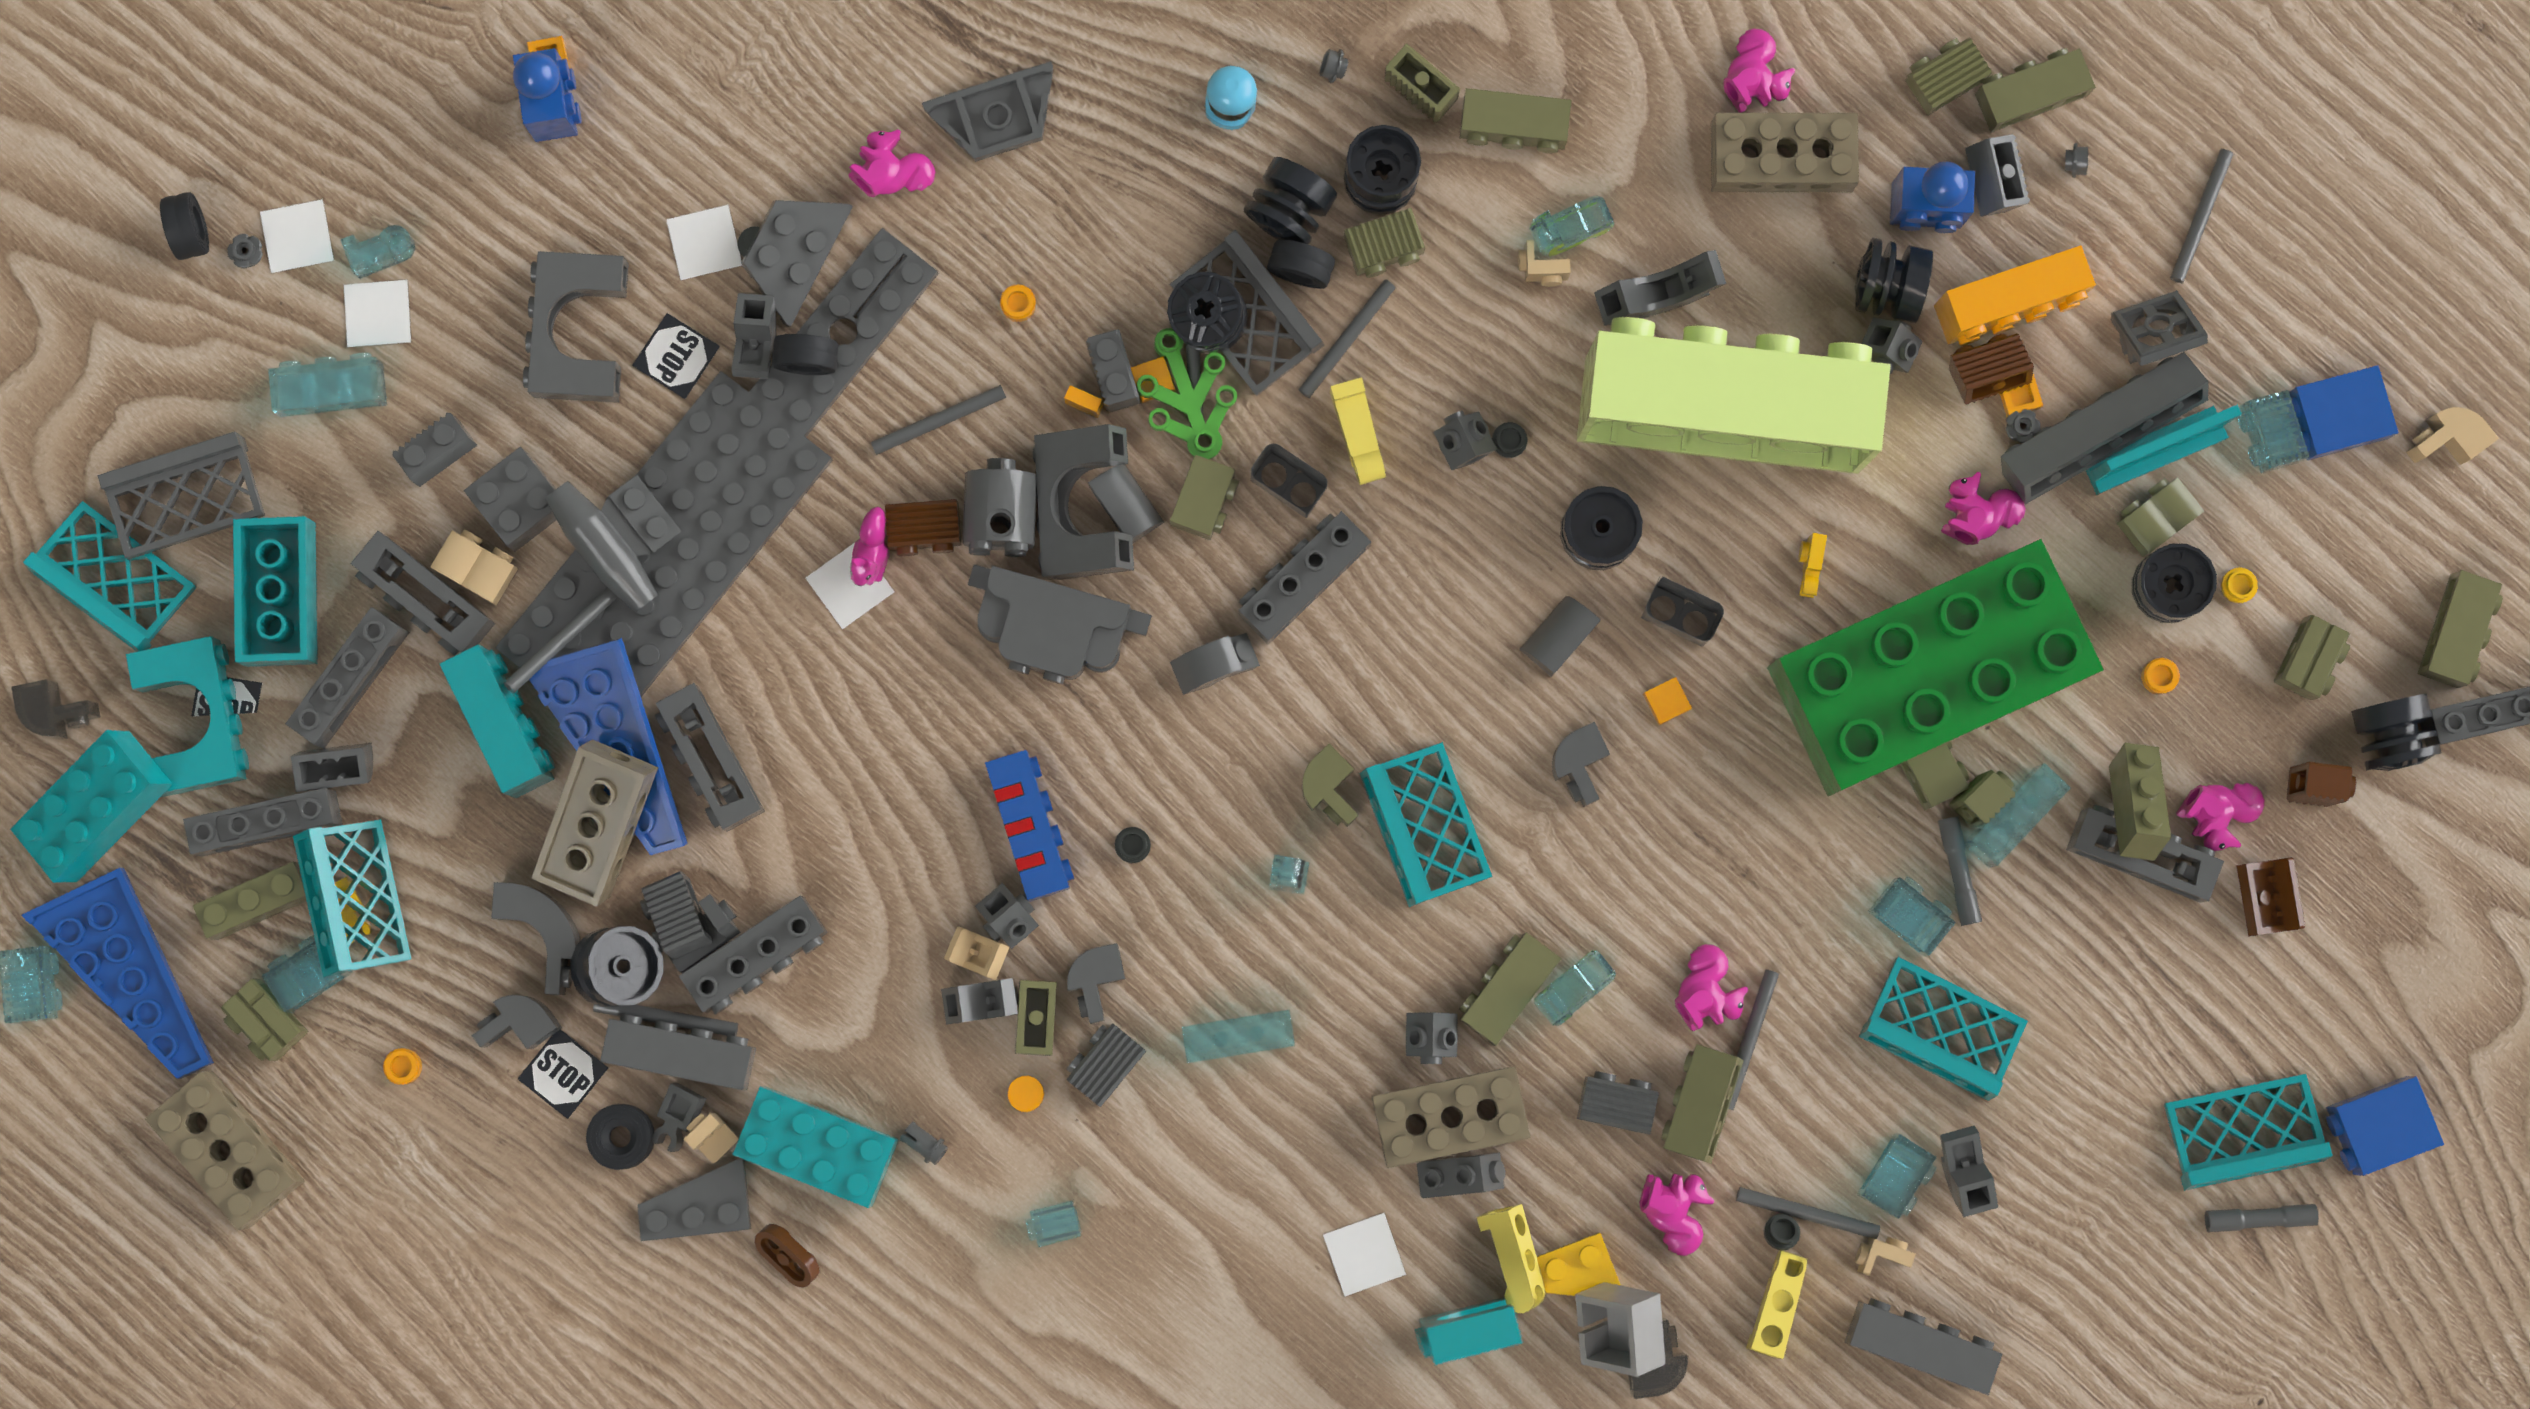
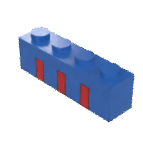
[985,750,1074,902]

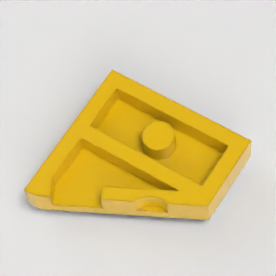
[1536,1232,1621,1296]

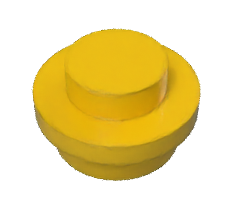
[2221,567,2258,603]

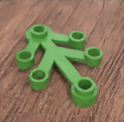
[1136,328,1237,459]

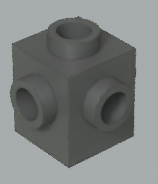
[1861,317,1923,374]
[1434,410,1497,470]
[975,883,1039,949]
[1406,1013,1458,1064]

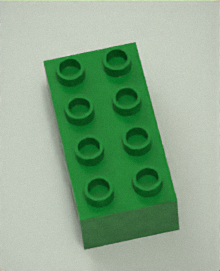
[1767,539,2104,797]

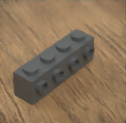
[1239,511,1371,645]
[679,895,828,1015]
[600,1013,756,1090]
[1844,1298,2003,1395]

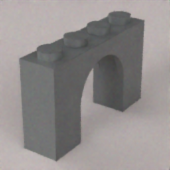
[523,251,629,403]
[1033,424,1134,580]

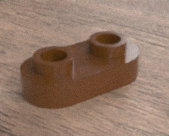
[755,1224,819,1288]

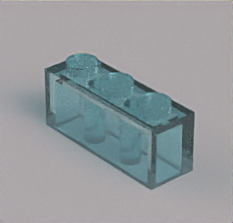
[268,353,387,417]
[1965,763,2071,868]
[1182,1010,1295,1063]

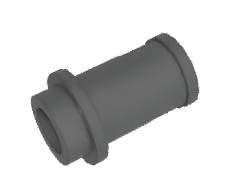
[900,1121,948,1165]

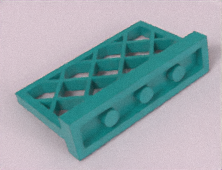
[2085,404,2242,495]
[23,501,196,652]
[1359,742,1493,907]
[293,819,412,977]
[1859,957,2028,1101]
[2164,1074,2333,1191]

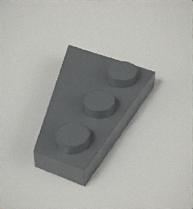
[637,1158,751,1241]

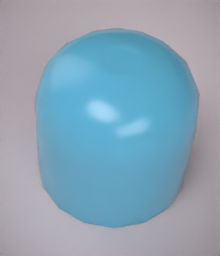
[1205,65,1257,130]

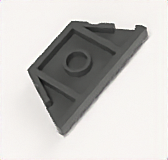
[922,61,1054,162]
[741,200,853,327]

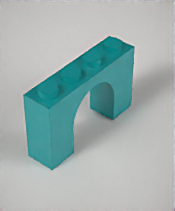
[126,636,249,797]
[1414,1298,1523,1365]

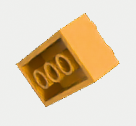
[1934,245,2096,346]

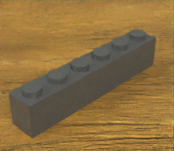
[2001,352,2209,504]

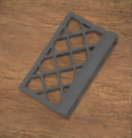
[1170,230,1325,396]
[97,431,265,560]

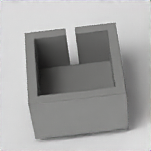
[1575,1282,1666,1377]

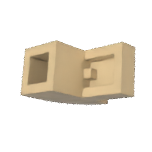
[2406,407,2499,465]

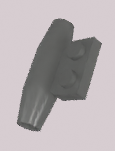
[545,474,681,612]

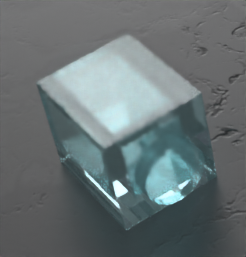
[1025,1200,1082,1247]

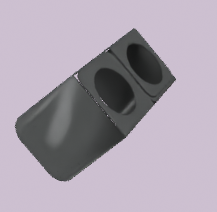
[1251,444,1327,518]
[1641,577,1724,647]

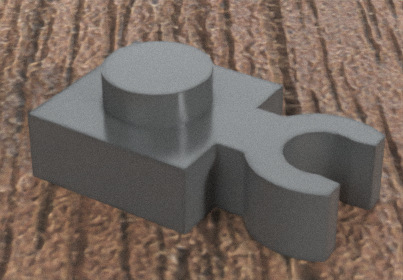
[652,1083,707,1152]

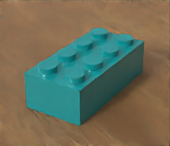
[233,516,318,667]
[439,644,555,798]
[10,730,173,883]
[733,1086,899,1208]

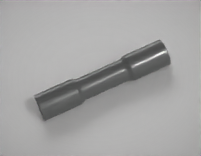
[1938,816,1982,926]
[2205,1204,2319,1233]

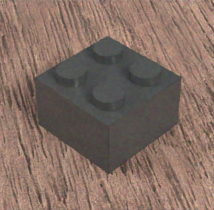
[463,446,556,552]

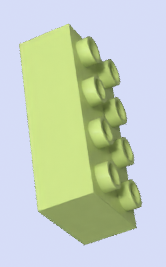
[1577,317,1891,474]

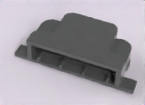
[968,565,1152,685]

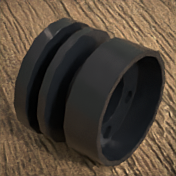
[1344,125,1421,215]
[1244,157,1338,245]
[1855,238,1933,323]
[1167,272,1248,353]
[2132,543,2217,623]
[2351,694,2442,771]

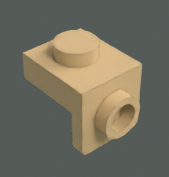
[1518,240,1571,286]
[945,926,1010,981]
[684,1113,739,1163]
[1855,1236,1916,1276]

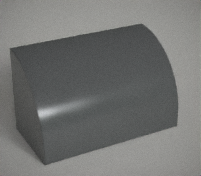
[1088,464,1165,543]
[1519,596,1601,677]
[291,742,373,792]

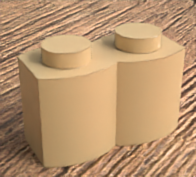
[430,529,518,605]

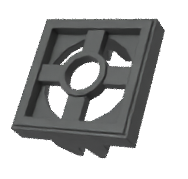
[2111,291,2208,366]

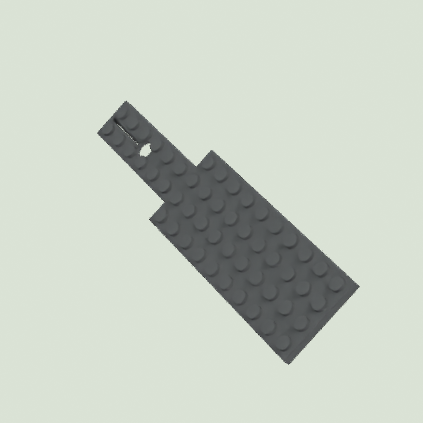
[496,228,939,697]

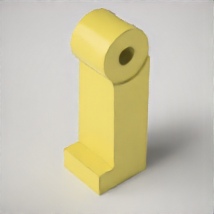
[1330,377,1386,485]
[1477,1204,1545,1313]
[1746,1250,1807,1359]

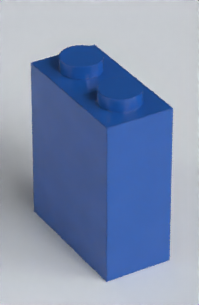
[2286,365,2399,461]
[2326,1076,2445,1176]

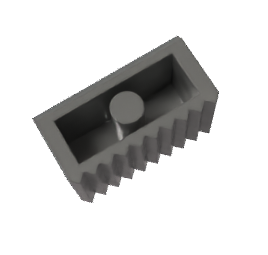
[1965,134,2031,217]
[1086,329,1140,413]
[392,413,478,487]
[640,871,713,959]
[1066,1023,1146,1107]
[1577,1071,1659,1135]

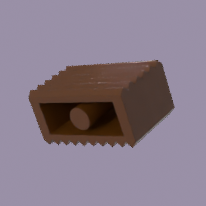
[1949,333,2034,405]
[885,499,962,556]
[2286,761,2356,807]

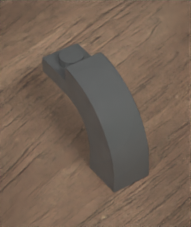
[1594,250,1727,326]
[491,882,581,995]

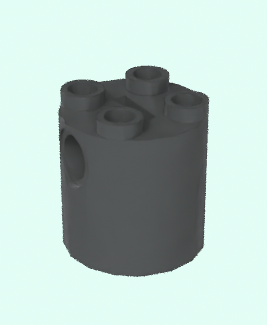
[963,458,1037,557]

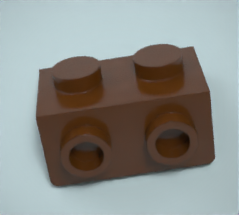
[2236,857,2305,937]

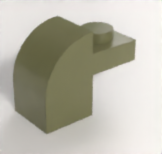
[1302,744,1358,827]

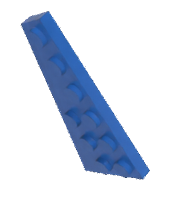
[518,638,688,855]
[21,868,214,1079]

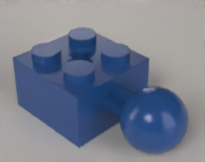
[513,48,582,142]
[1890,162,1975,233]

